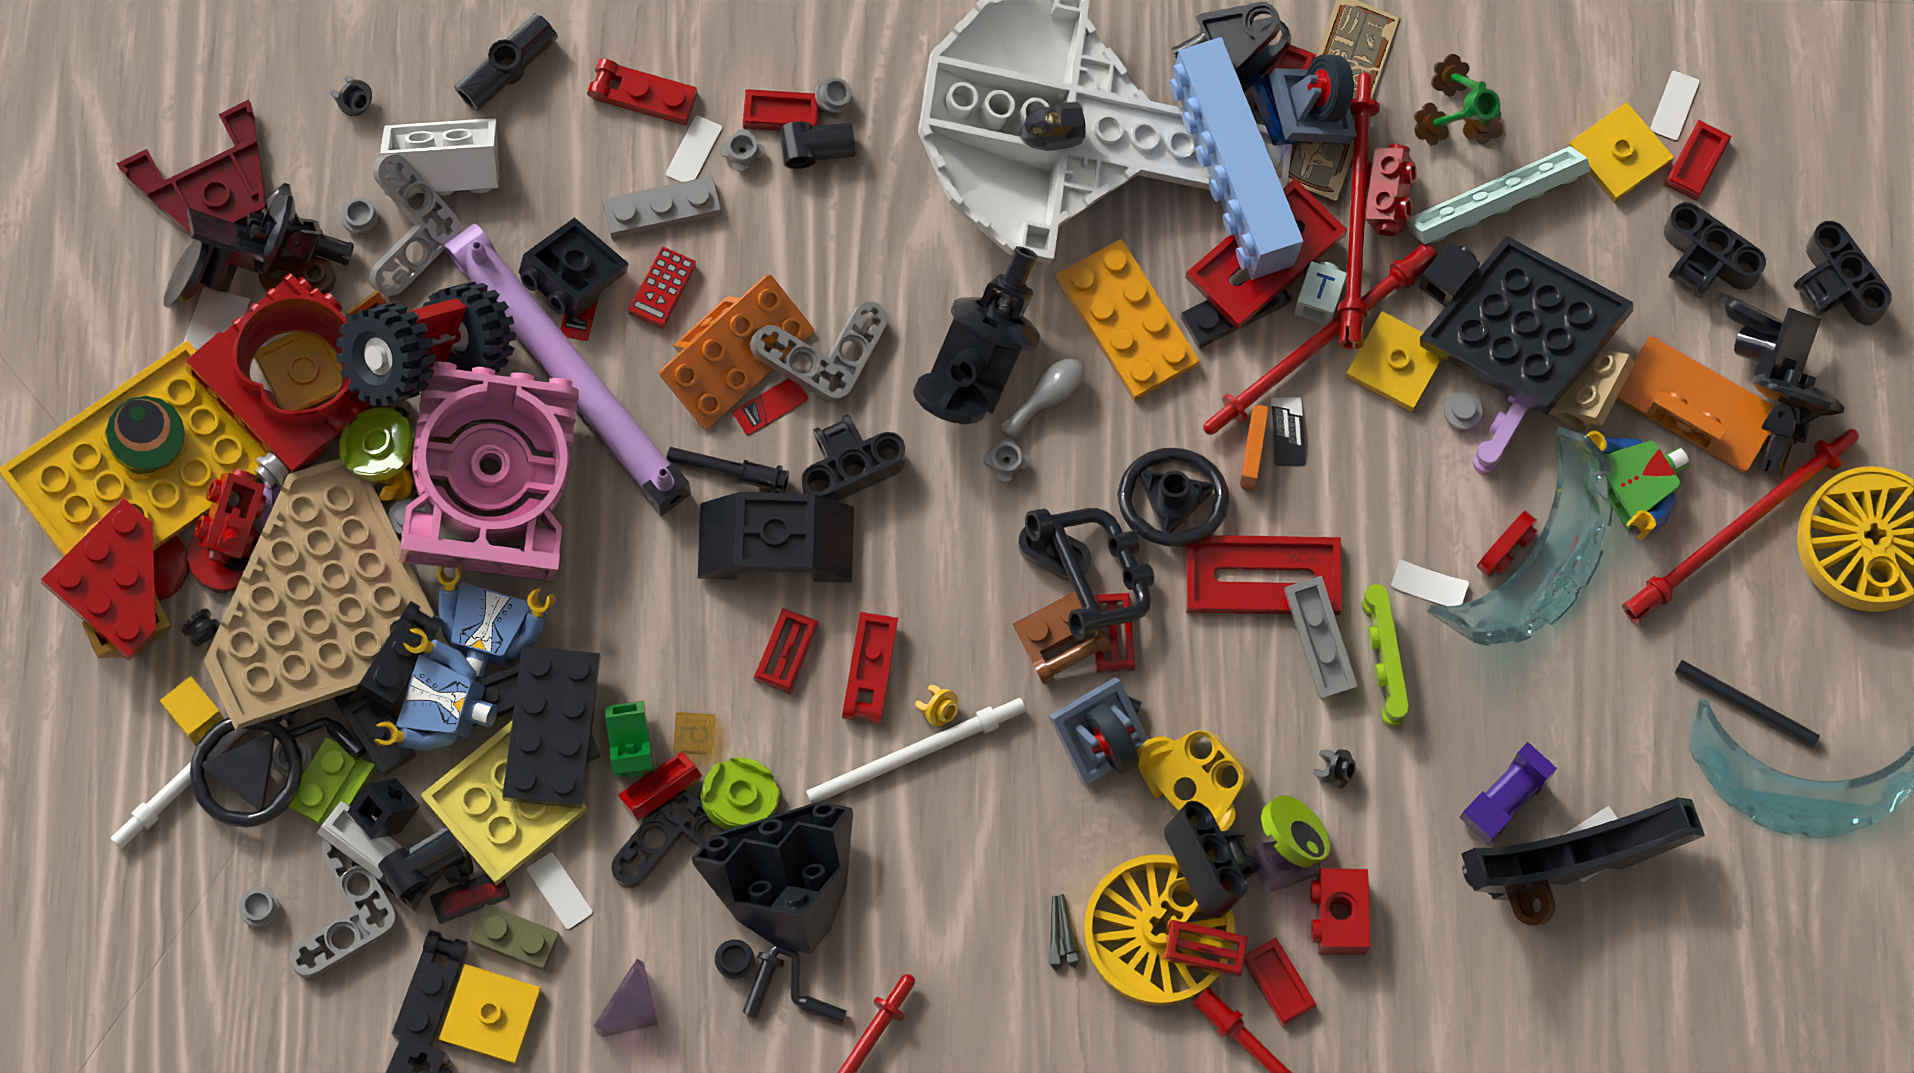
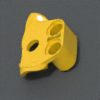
[1137,730,1251,831]

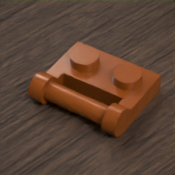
[1013,591,1113,684]

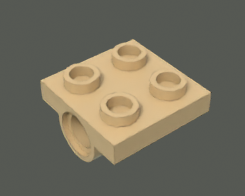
[1539,349,1635,432]

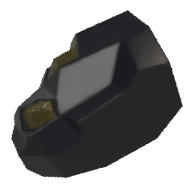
[1019,102,1086,151]

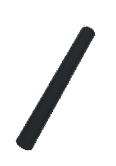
[1674,660,1820,748]

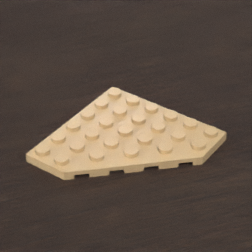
[204,458,449,730]

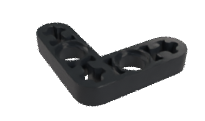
[611,790,726,888]

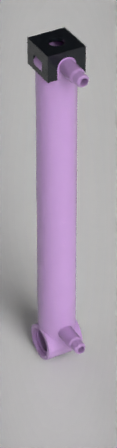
[444,224,691,517]

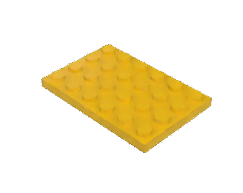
[0,340,267,557]

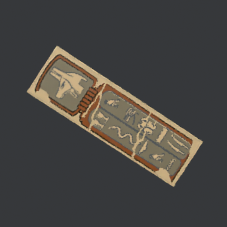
[1276,0,1400,201]

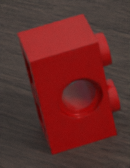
[1310,868,1370,955]

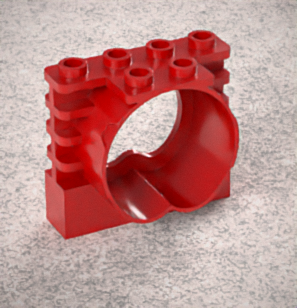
[186,273,374,473]

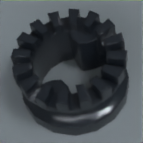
[181,608,221,647]

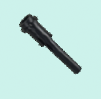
[667,446,789,493]

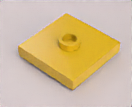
[1568,102,1674,203]
[1345,311,1443,412]
[253,332,342,411]
[439,964,542,1065]

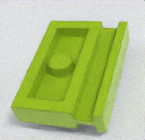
[288,737,377,826]

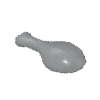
[1001,359,1084,439]

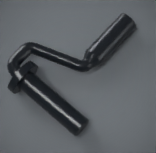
[271,708,366,760]
[742,945,847,1025]

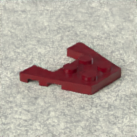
[116,99,266,241]

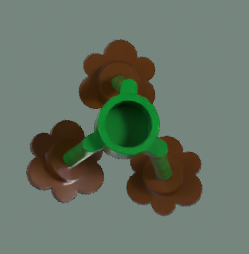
[1414,53,1503,146]

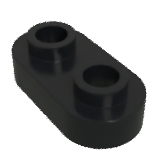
[1018,527,1091,581]

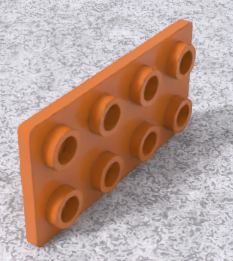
[658,274,814,429]
[1616,336,1774,473]

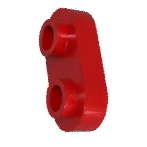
[1476,510,1538,577]

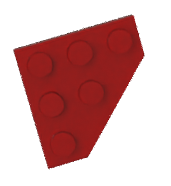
[41,498,156,661]

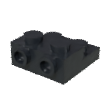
[518,217,629,319]

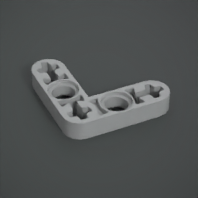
[369,154,460,296]
[750,301,887,401]
[290,840,397,979]

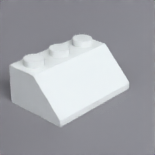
[380,118,499,198]

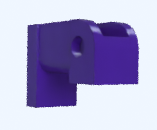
[1460,742,1557,845]

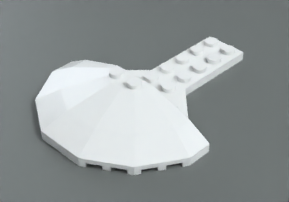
[918,0,1293,264]

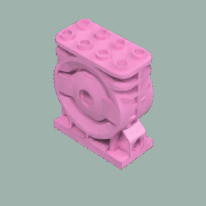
[398,362,579,582]

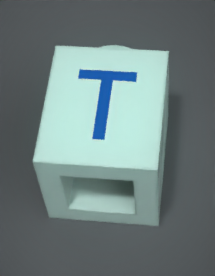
[1294,261,1347,325]

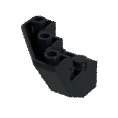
[691,802,853,954]

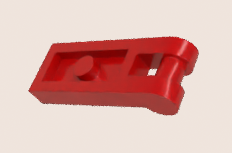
[587,58,698,126]
[842,612,898,725]

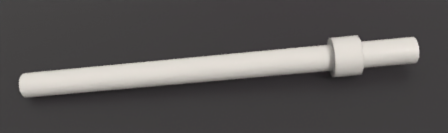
[806,698,1026,804]
[111,728,248,849]

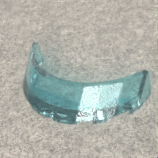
[1427,426,1613,646]
[1688,698,1914,838]

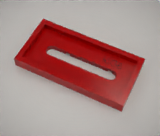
[1185,178,1348,330]
[1186,535,1342,615]

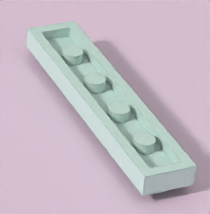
[1406,146,1590,244]

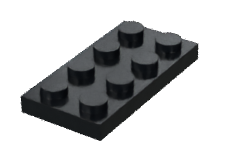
[502,646,601,808]

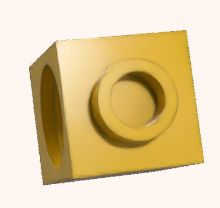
[159,676,224,745]

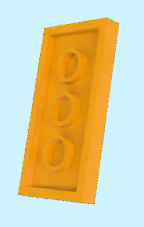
[1056,238,1200,401]

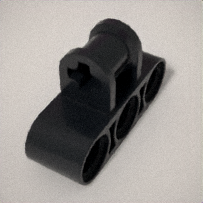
[1664,202,1766,298]
[1793,221,1892,325]
[801,414,906,501]
[1164,800,1260,918]

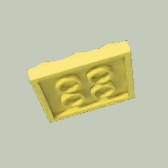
[421,721,588,886]

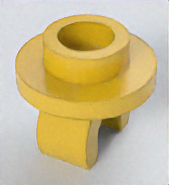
[371,467,414,501]
[915,685,958,727]

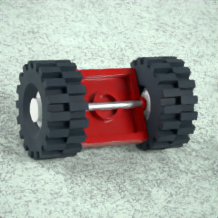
[336,282,516,406]

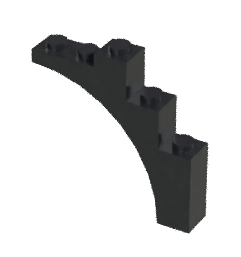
[1461,797,1705,901]

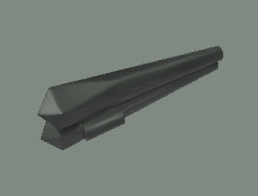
[1049,894,1080,971]

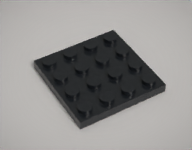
[1420,236,1633,415]

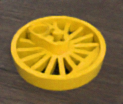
[1797,466,1914,612]
[1084,854,1235,1006]

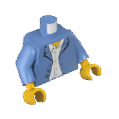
[436,562,556,680]
[374,628,497,752]

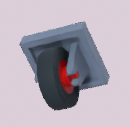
[1269,54,1357,144]
[1049,677,1149,785]

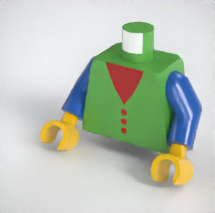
[1578,431,1690,541]

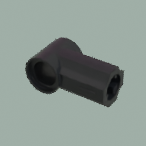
[779,121,856,169]
[378,827,465,900]

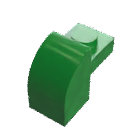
[605,700,654,777]

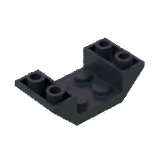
[697,492,854,583]

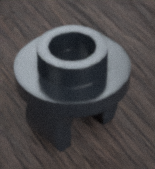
[330,77,372,116]
[1313,749,1356,789]

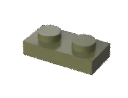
[470,904,560,971]

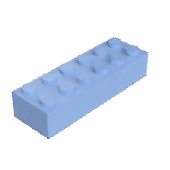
[1169,37,1303,280]

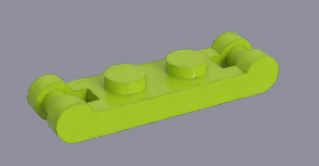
[1361,584,1409,727]

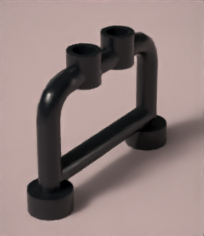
[1025,508,1154,641]

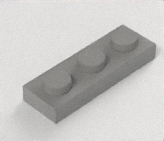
[603,176,721,239]
[1283,576,1358,699]

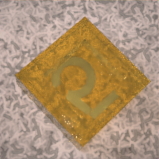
[673,712,716,755]

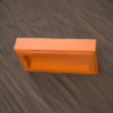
[1240,405,1268,490]

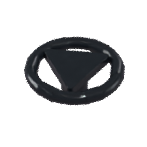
[1117,448,1230,547]
[190,717,303,828]

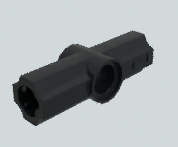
[454,13,558,111]

